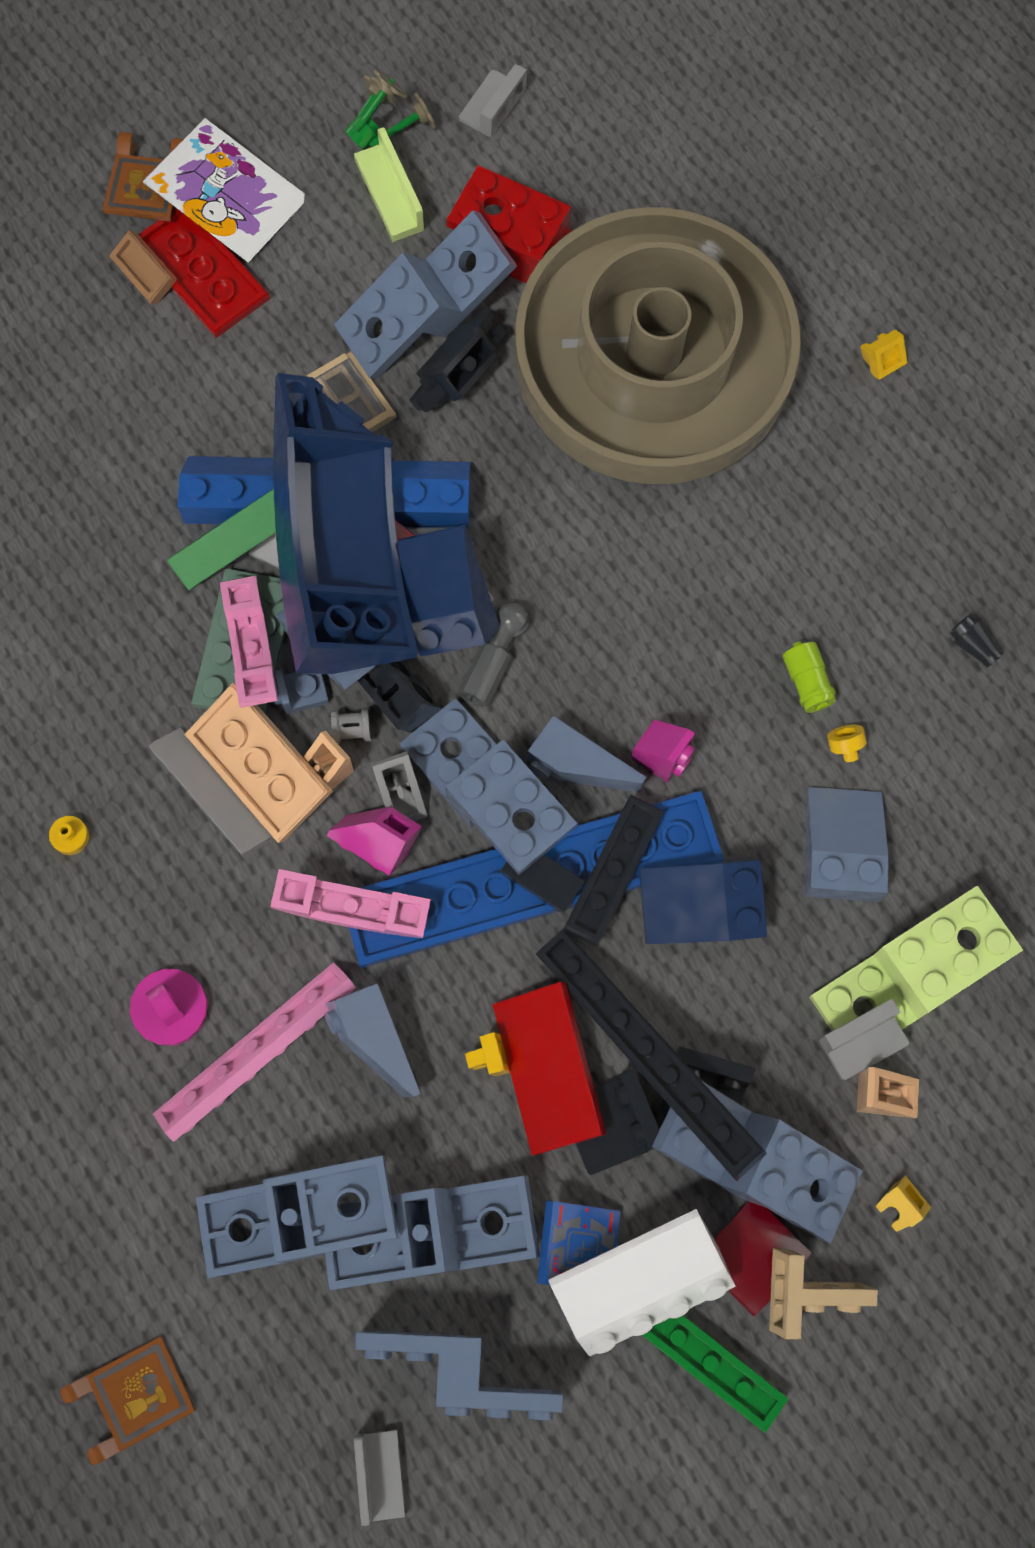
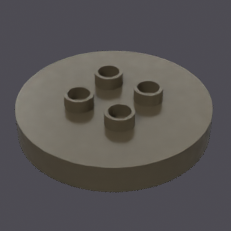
[515,207,801,484]

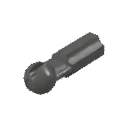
[458,602,529,707]

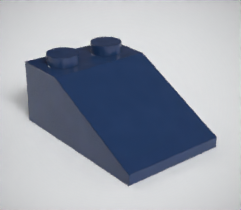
[397,525,500,657]
[639,857,767,944]

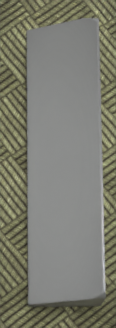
[149,728,273,860]

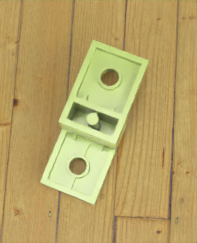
[809,886,1023,1031]

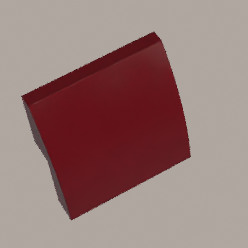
[713,1201,812,1317]

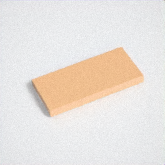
[184,683,333,843]

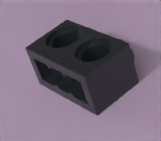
[357,661,441,733]

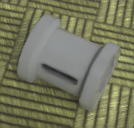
[331,708,371,744]

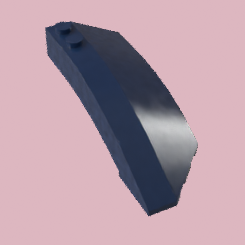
[273,373,418,674]

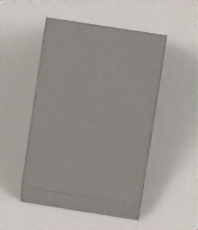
[371,751,428,821]

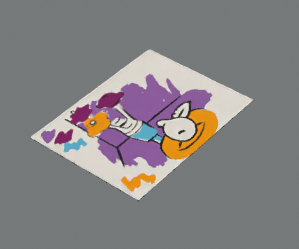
[143,118,305,262]

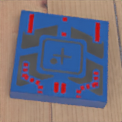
[537,1201,620,1285]

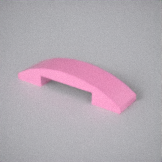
[220,576,278,708]
[270,869,431,938]

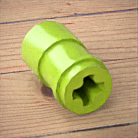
[782,641,837,713]

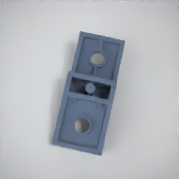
[334,210,517,379]
[399,698,578,875]
[652,1082,863,1243]
[196,1155,399,1278]
[325,1176,540,1290]
[355,1330,563,1420]

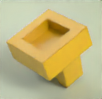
[860,329,907,380]
[465,1032,510,1076]
[876,1175,931,1232]

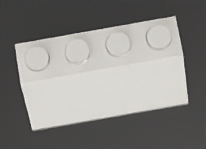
[549,1209,736,1356]

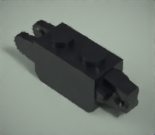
[409,307,507,412]

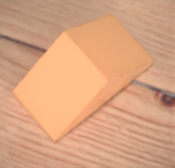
[303,731,354,789]
[857,1067,919,1118]

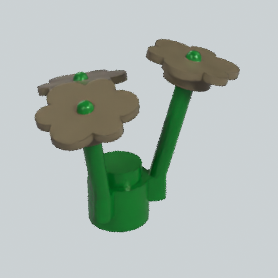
[344,69,436,150]

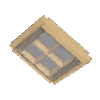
[307,351,397,433]

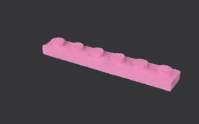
[153,962,356,1142]

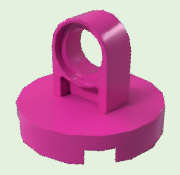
[130,969,208,1046]

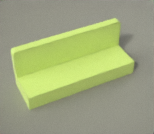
[354,127,424,242]

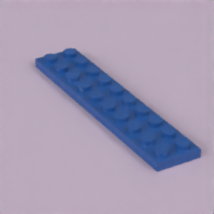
[349,791,724,968]

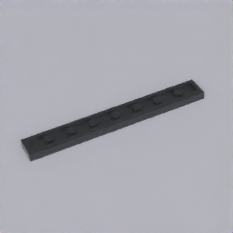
[536,928,767,1181]

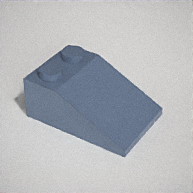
[804,787,888,902]

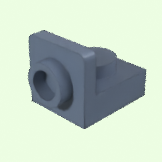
[274,669,329,714]

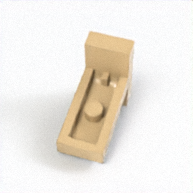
[769,1248,878,1339]

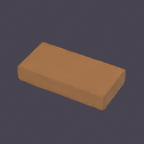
[109,230,177,305]

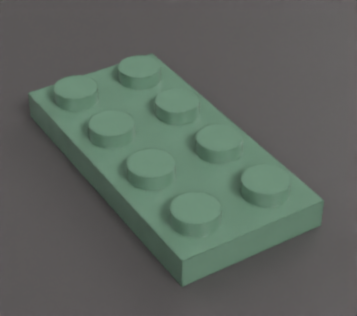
[191,568,286,714]

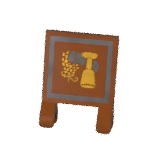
[102,132,184,221]
[60,1336,195,1465]

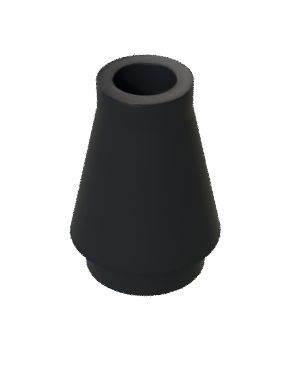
[949,613,1003,668]

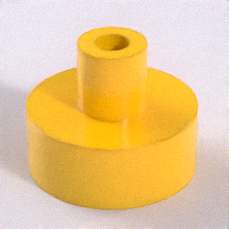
[827,724,867,762]
[49,816,89,855]

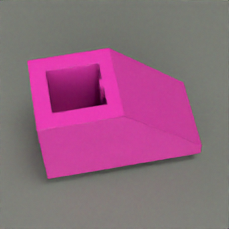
[631,720,695,783]
[327,807,422,876]

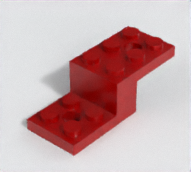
[446,165,572,283]

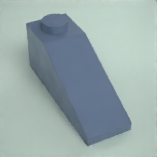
[527,716,646,792]
[325,984,420,1097]

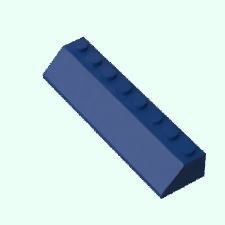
[177,456,471,529]

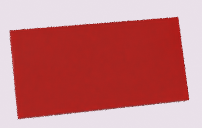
[138,208,270,338]
[492,982,607,1156]

